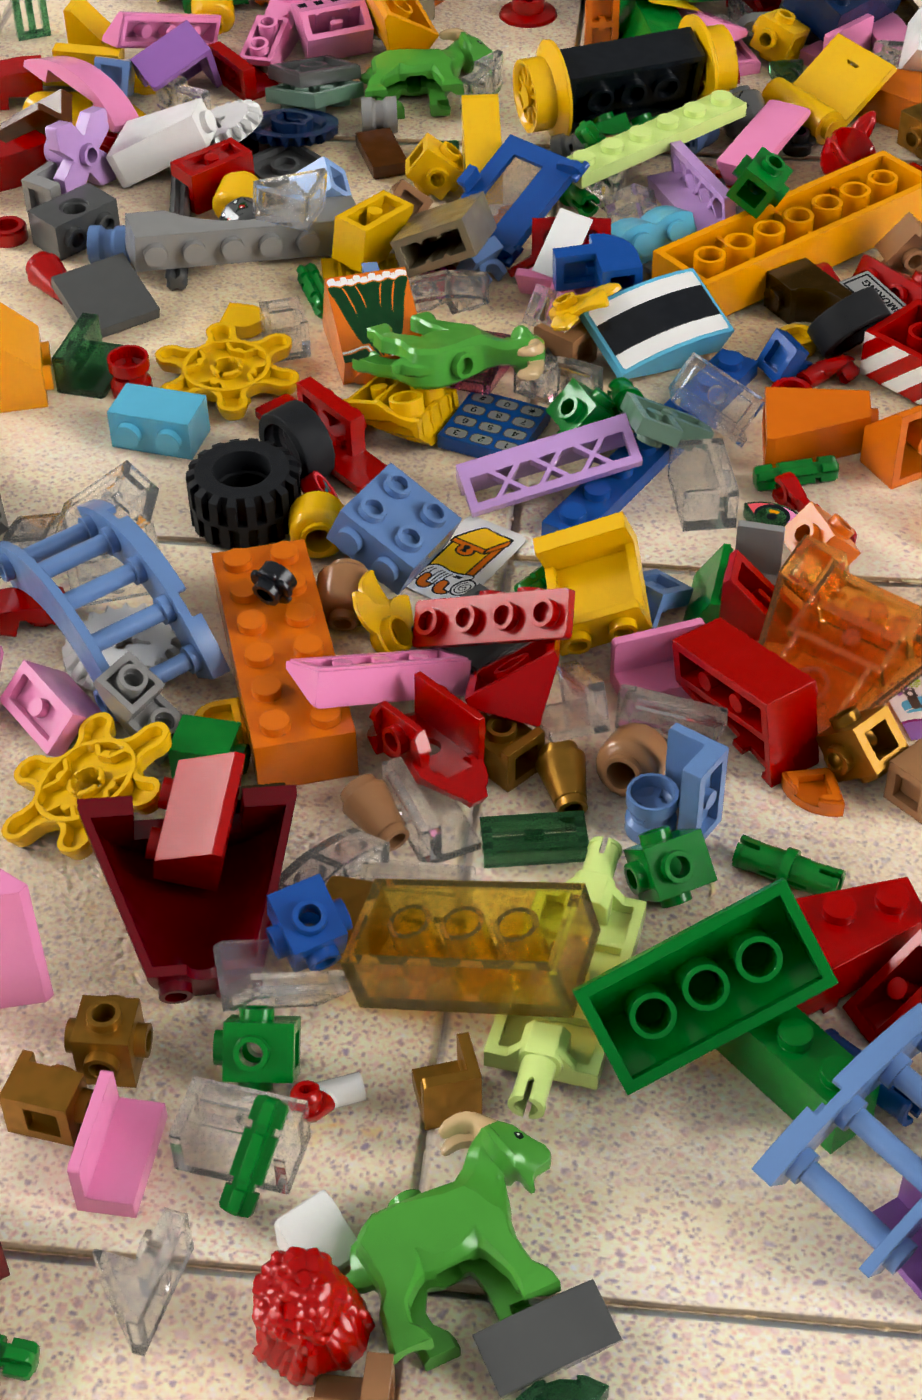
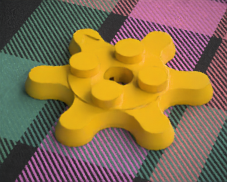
[155,322,300,421]
[1,712,172,860]

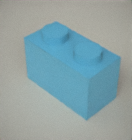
[107,383,210,460]

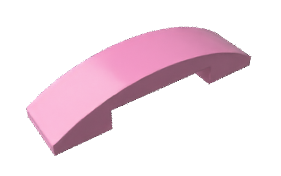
[23,56,139,133]

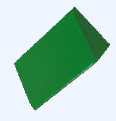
[683,543,733,624]

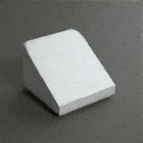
[274,1190,357,1271]

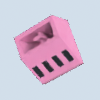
[291,0,374,59]

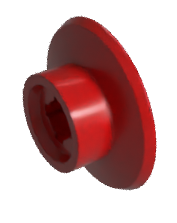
[499,0,557,28]

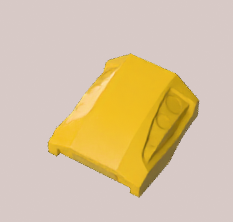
[343,376,459,446]

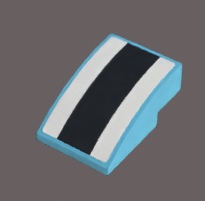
[579,268,735,379]

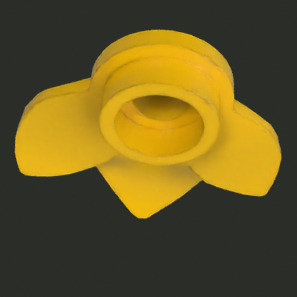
[548,283,622,331]
[352,570,414,653]

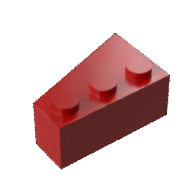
[672,617,819,788]
[796,877,922,1016]

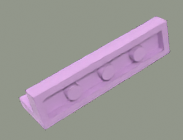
[647,140,736,231]
[456,413,643,518]

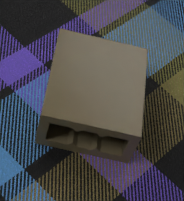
[390,191,497,278]

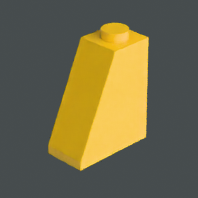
[461,94,504,206]

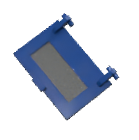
[456,134,590,268]

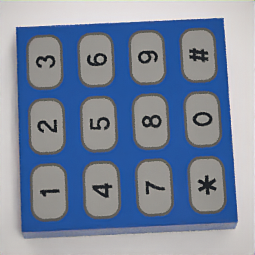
[437,389,551,458]

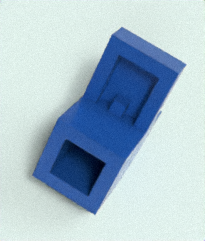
[553,233,643,297]

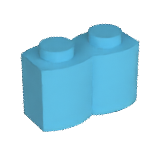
[611,205,697,264]

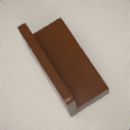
[0,89,72,143]

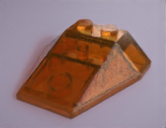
[758,534,922,735]

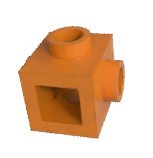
[784,501,861,585]

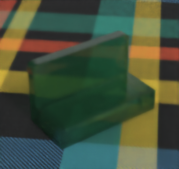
[51,313,124,399]

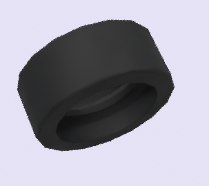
[807,287,891,359]
[259,400,335,483]

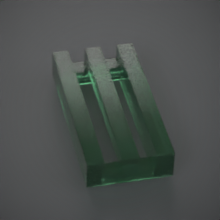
[10,0,51,41]
[480,810,589,868]

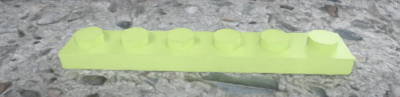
[566,89,747,189]

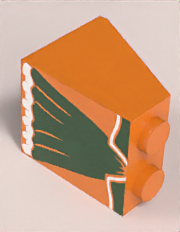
[322,267,423,385]

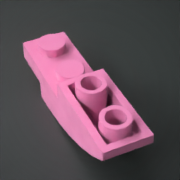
[239,0,308,66]

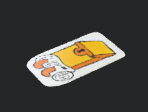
[407,516,526,599]

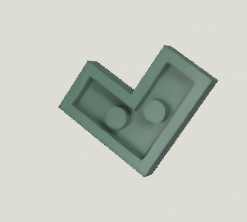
[265,80,364,112]
[620,391,714,449]

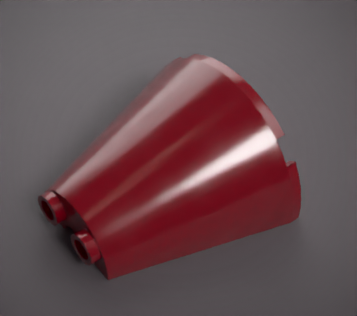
[77,785,297,1004]

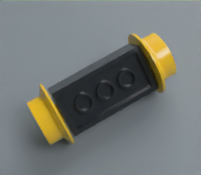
[513,14,739,136]

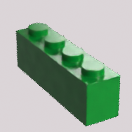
[716,1006,880,1154]

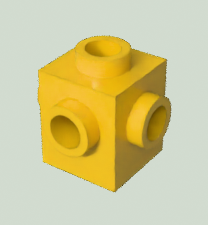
[749,8,811,66]
[405,132,464,201]

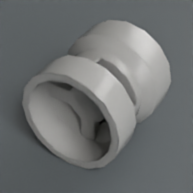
[361,96,398,133]

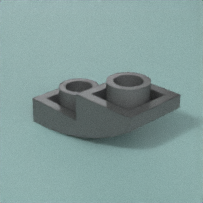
[472,1279,623,1399]

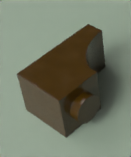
[764,257,853,324]

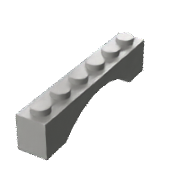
[125,195,356,272]

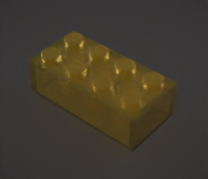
[339,878,601,1018]

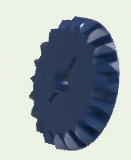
[249,108,339,148]

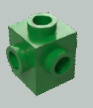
[726,146,794,219]
[546,378,617,434]
[623,825,717,908]
[213,1005,301,1092]

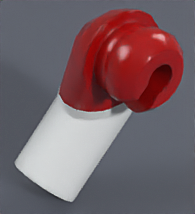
[288,1072,366,1123]

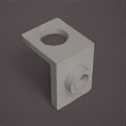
[735,520,785,588]

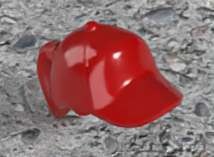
[820,111,876,175]

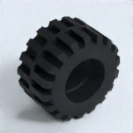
[186,438,301,550]

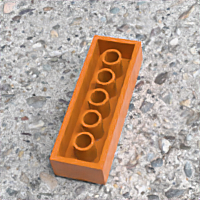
[211,539,359,786]

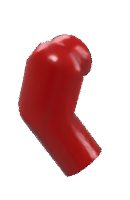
[796,354,860,388]

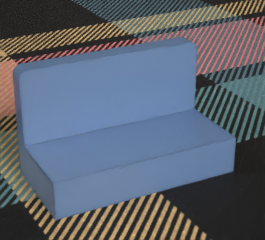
[665,723,729,840]

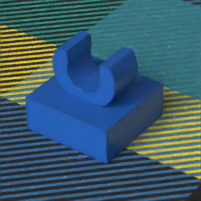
[756,328,813,382]

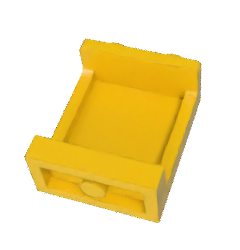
[533,511,652,656]

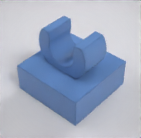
[456,235,507,290]

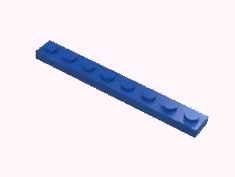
[541,348,759,536]

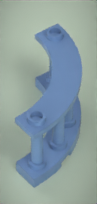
[0,499,230,721]
[751,1003,922,1278]

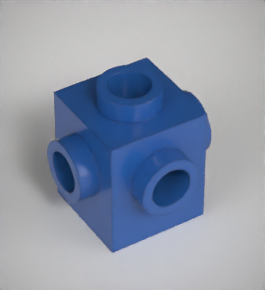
[266,873,353,974]

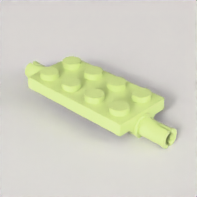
[484,836,647,1119]

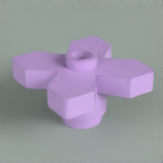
[44,106,116,194]

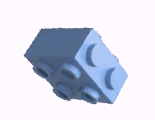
[326,463,462,595]

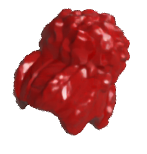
[252,1246,376,1387]

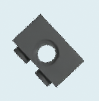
[27,182,120,261]

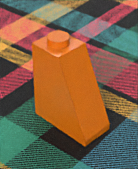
[857,69,922,130]
[762,387,879,468]

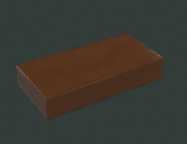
[355,127,407,180]

